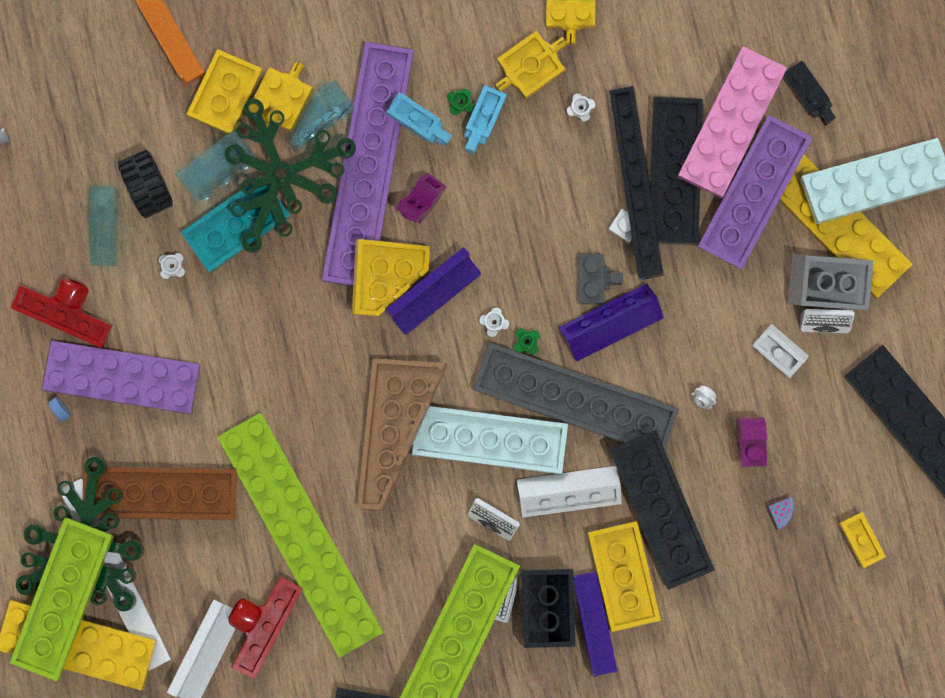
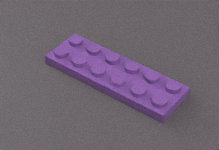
[698,115,813,270]
[42,341,200,415]

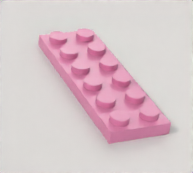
[678,46,787,199]

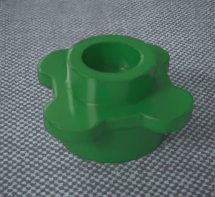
[447,89,474,115]
[514,328,540,355]

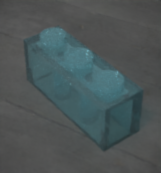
[175,129,254,203]

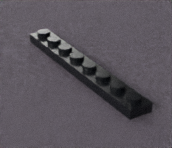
[609,86,664,280]

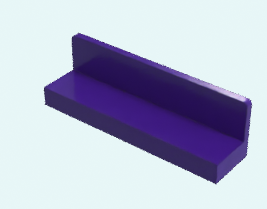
[386,247,481,335]
[559,284,664,361]
[573,571,618,677]

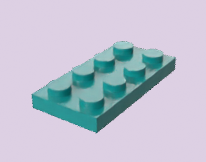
[180,184,291,273]

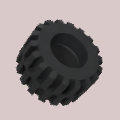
[118,149,173,218]

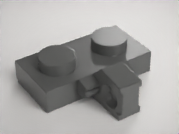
[578,254,623,305]

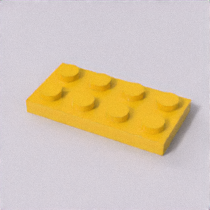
[587,521,661,632]

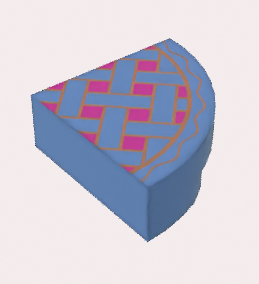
[768,497,794,530]

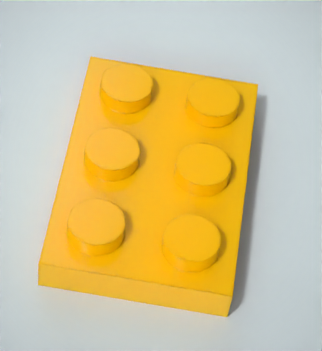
[186,49,263,136]

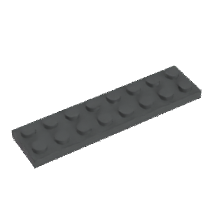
[473,343,679,449]

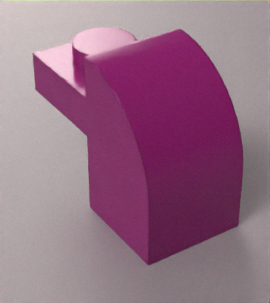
[396,172,447,224]
[736,417,768,467]

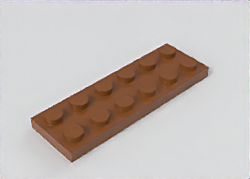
[82,467,237,520]

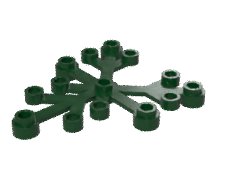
[225,99,356,253]
[16,457,144,612]

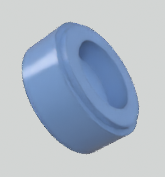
[48,397,72,422]

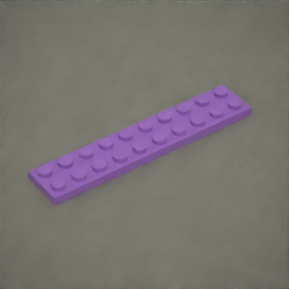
[322,42,414,287]

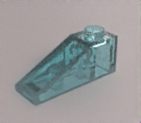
[290,80,354,152]
[89,186,120,266]

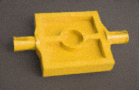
[546,0,596,45]
[494,31,568,99]
[249,61,314,132]

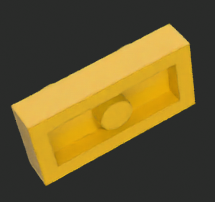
[838,512,886,569]

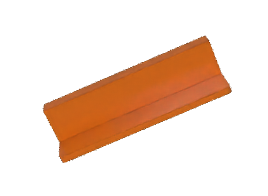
[135,0,205,87]

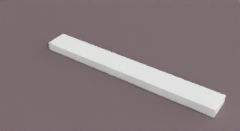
[62,478,172,671]

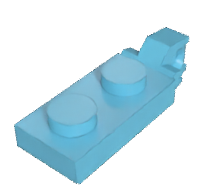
[464,85,507,155]
[385,92,452,146]

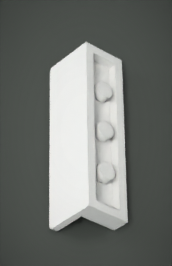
[517,466,622,518]
[167,600,236,698]

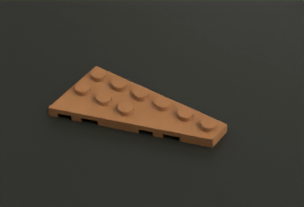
[357,358,448,511]

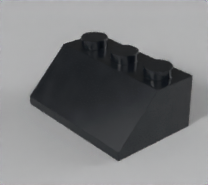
[521,569,576,648]

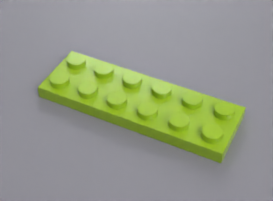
[10,518,114,681]

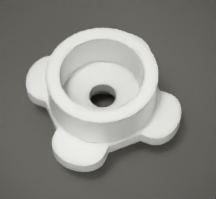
[567,94,595,122]
[159,253,185,279]
[480,308,509,337]
[690,386,716,410]

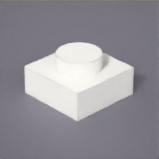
[608,209,632,244]

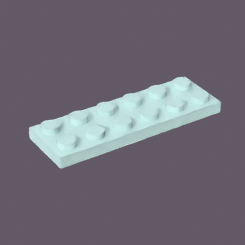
[800,138,945,224]
[412,406,568,475]

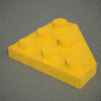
[352,239,430,317]

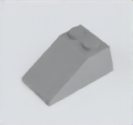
[788,254,873,310]

